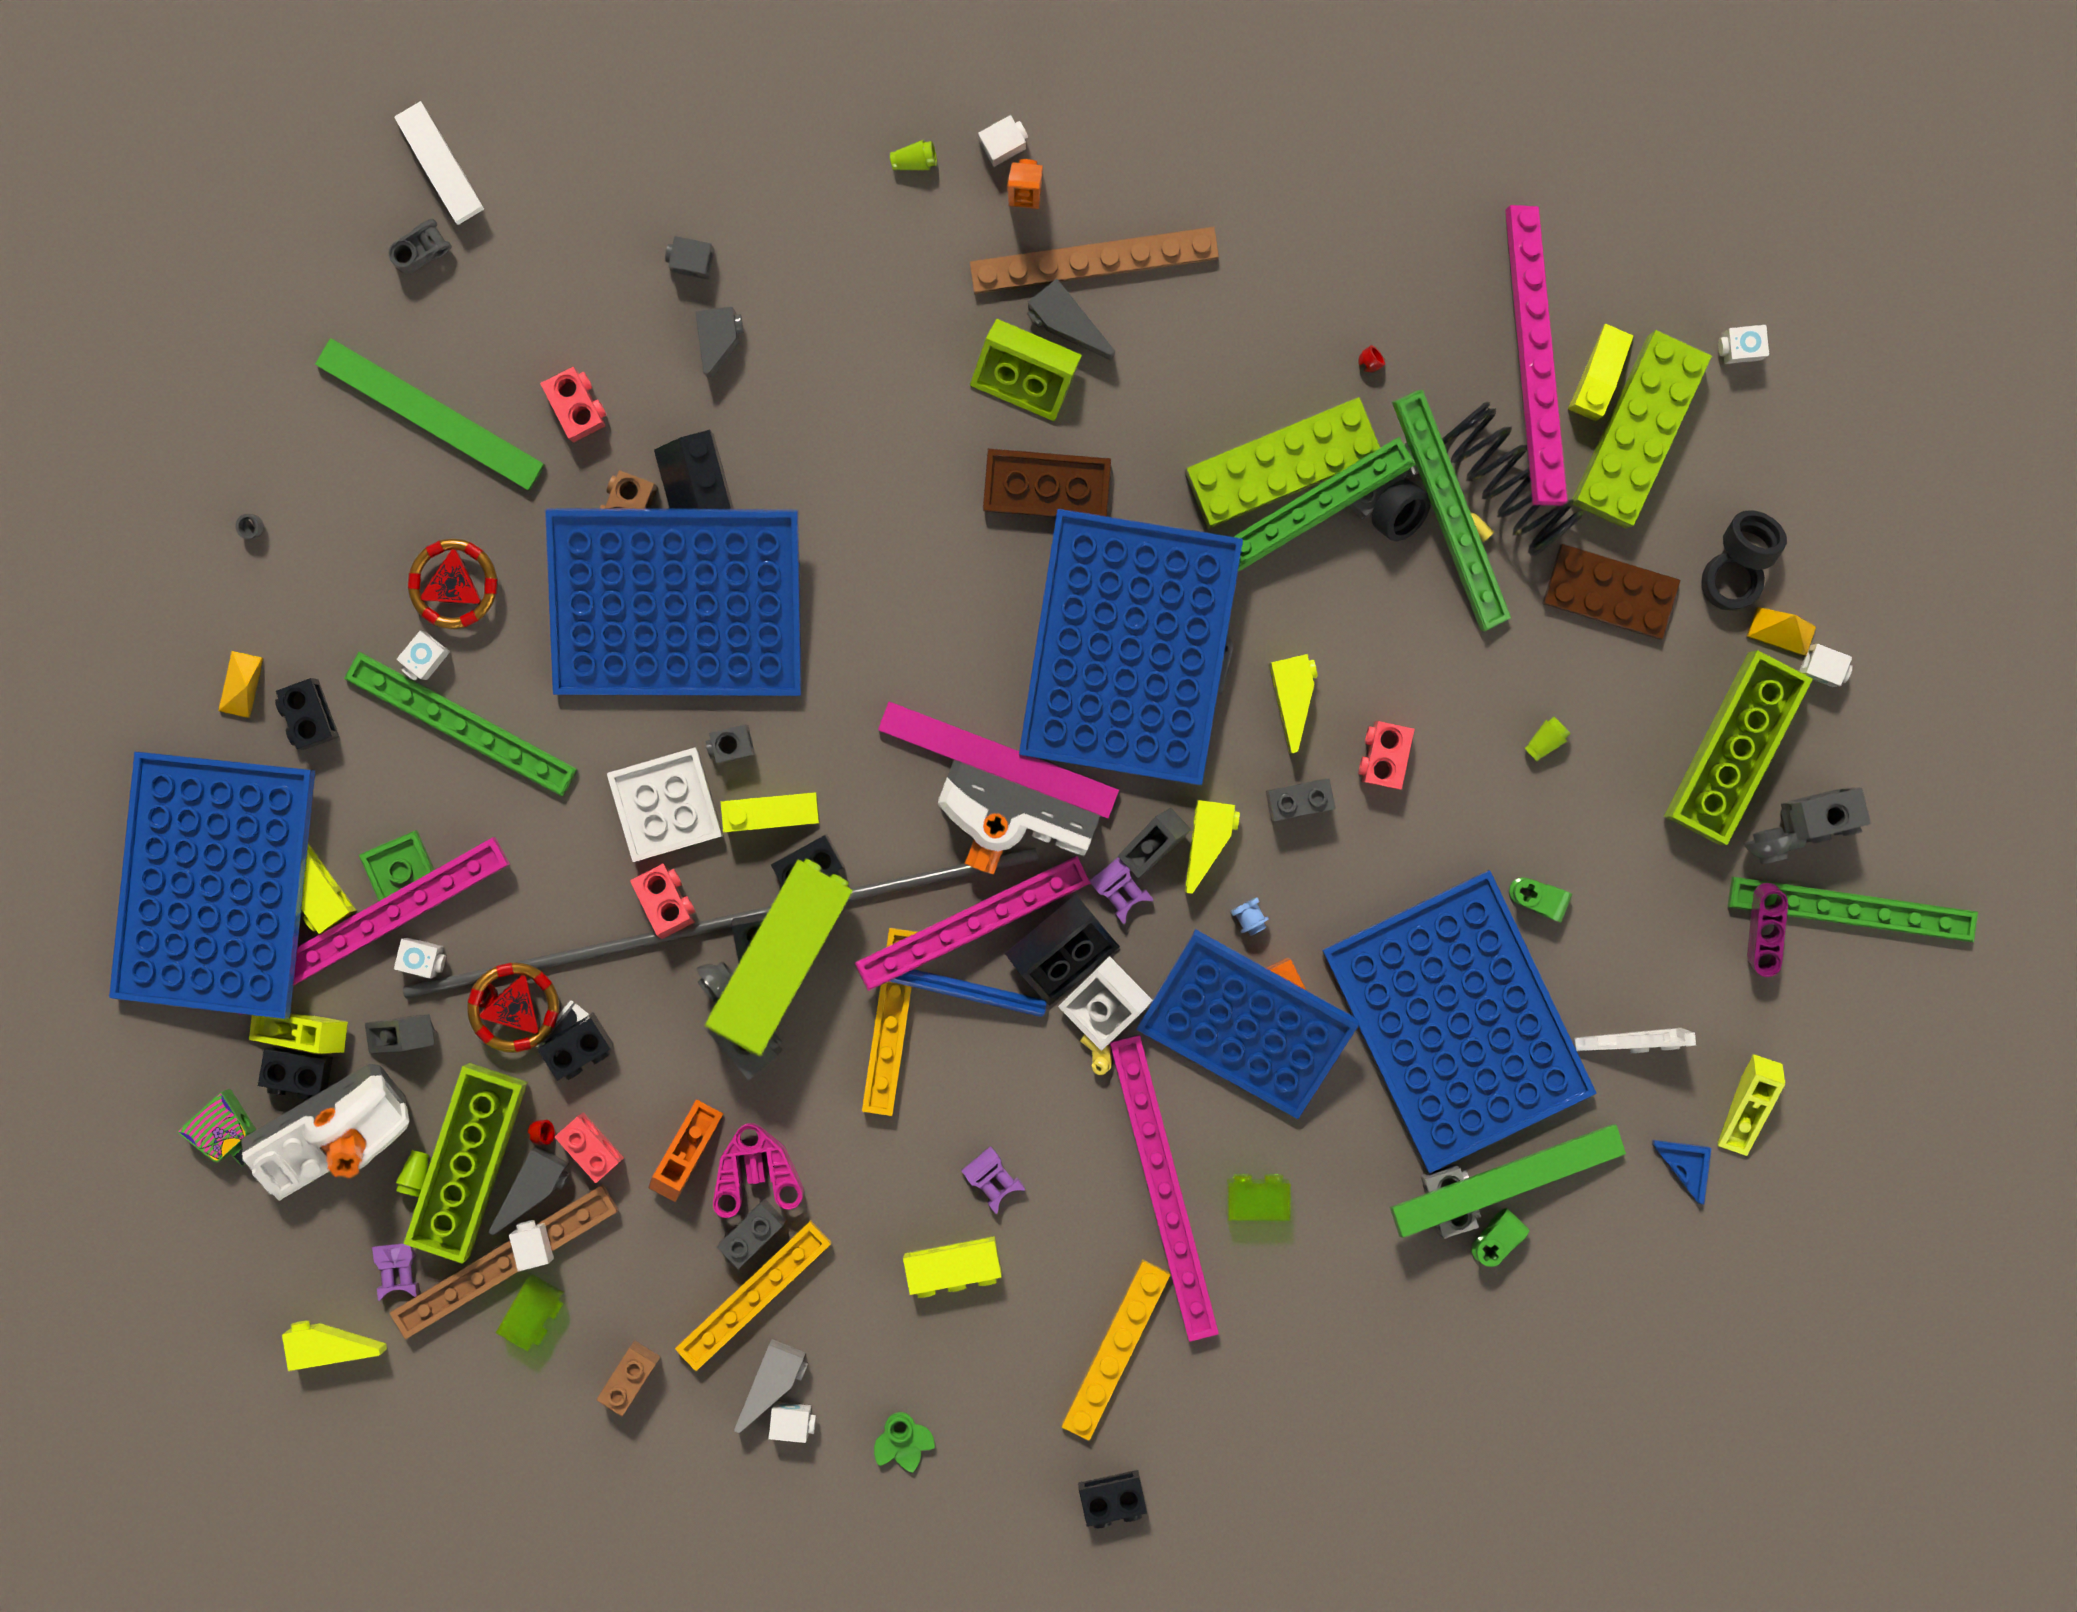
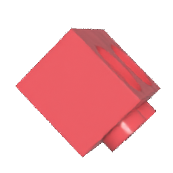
[540,367,607,443]
[1358,721,1415,790]
[630,864,696,939]
[554,1112,624,1183]

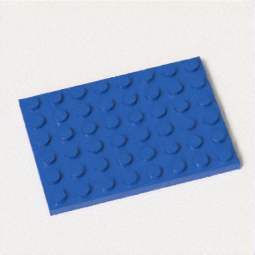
[545,508,802,696]
[1019,509,1243,785]
[109,752,316,1019]
[1322,870,1597,1173]

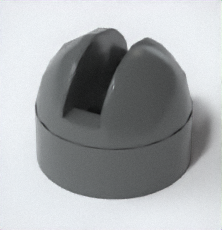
[236,514,264,539]

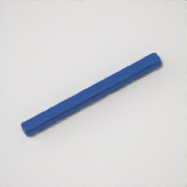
[889,969,1047,1017]

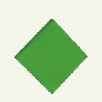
[359,830,435,901]

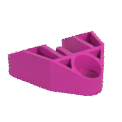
[713,1123,804,1218]

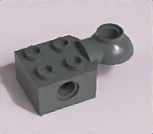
[1744,788,1871,864]
[697,962,783,1080]

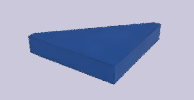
[1652,1140,1711,1204]

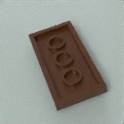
[983,448,1111,517]
[1542,544,1680,639]

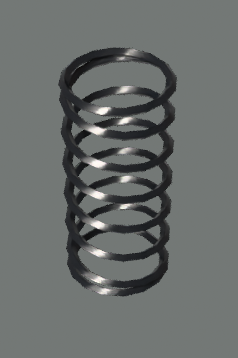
[1442,401,1583,556]

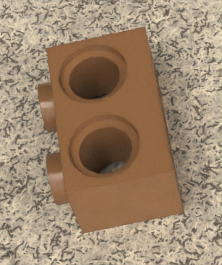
[599,470,658,509]
[596,1341,660,1416]

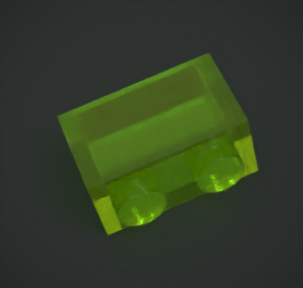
[1226,1174,1291,1221]
[496,1274,564,1352]

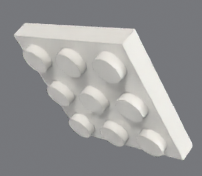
[607,747,723,862]

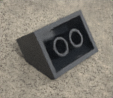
[654,430,734,509]
[1005,894,1120,1006]

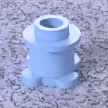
[1230,897,1269,936]

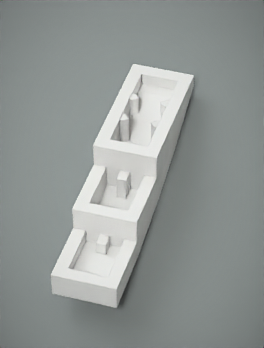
[394,101,484,225]

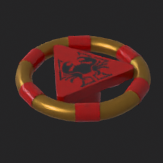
[408,539,498,629]
[467,962,559,1053]

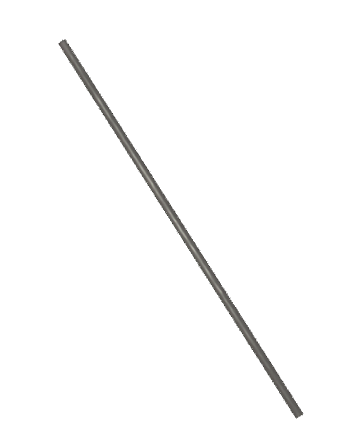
[403,848,1038,999]

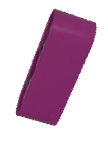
[1747,883,1788,977]

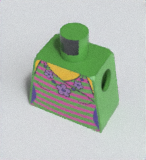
[177,1089,256,1167]

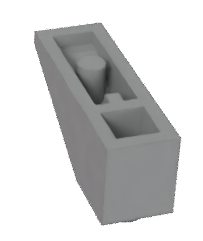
[734,1339,808,1433]

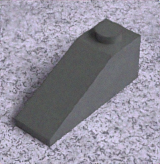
[1027,279,1115,360]
[488,1146,570,1235]

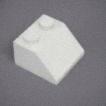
[1058,956,1153,1051]

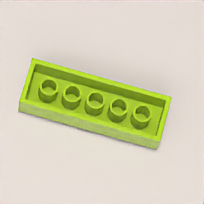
[1572,330,1712,529]
[1185,397,1380,529]
[1664,650,1813,845]
[404,1063,528,1264]

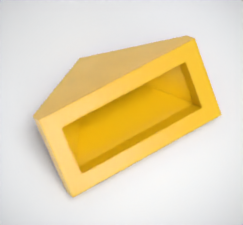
[1747,607,1816,656]
[218,651,263,718]

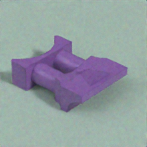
[1089,857,1153,923]
[961,1146,1025,1214]
[372,1243,420,1301]

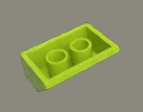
[969,318,1082,422]

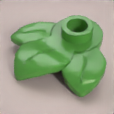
[874,1412,935,1473]

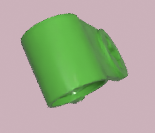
[1509,877,1573,923]
[1471,1208,1530,1267]

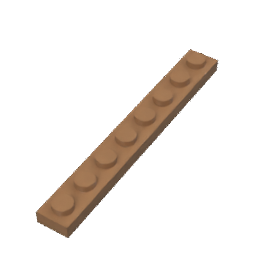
[970,227,1219,294]
[389,1184,619,1340]

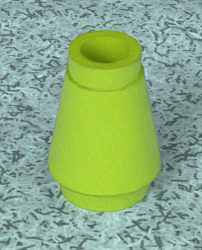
[890,139,937,171]
[1525,716,1571,761]
[395,1150,430,1197]

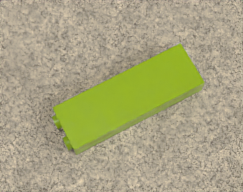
[703,859,853,1057]

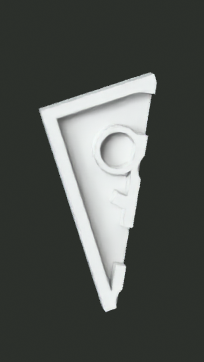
[1574,1028,1696,1053]

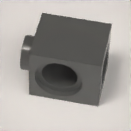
[665,236,715,280]
[706,724,755,764]

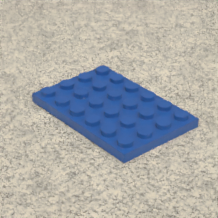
[1136,929,1360,1119]

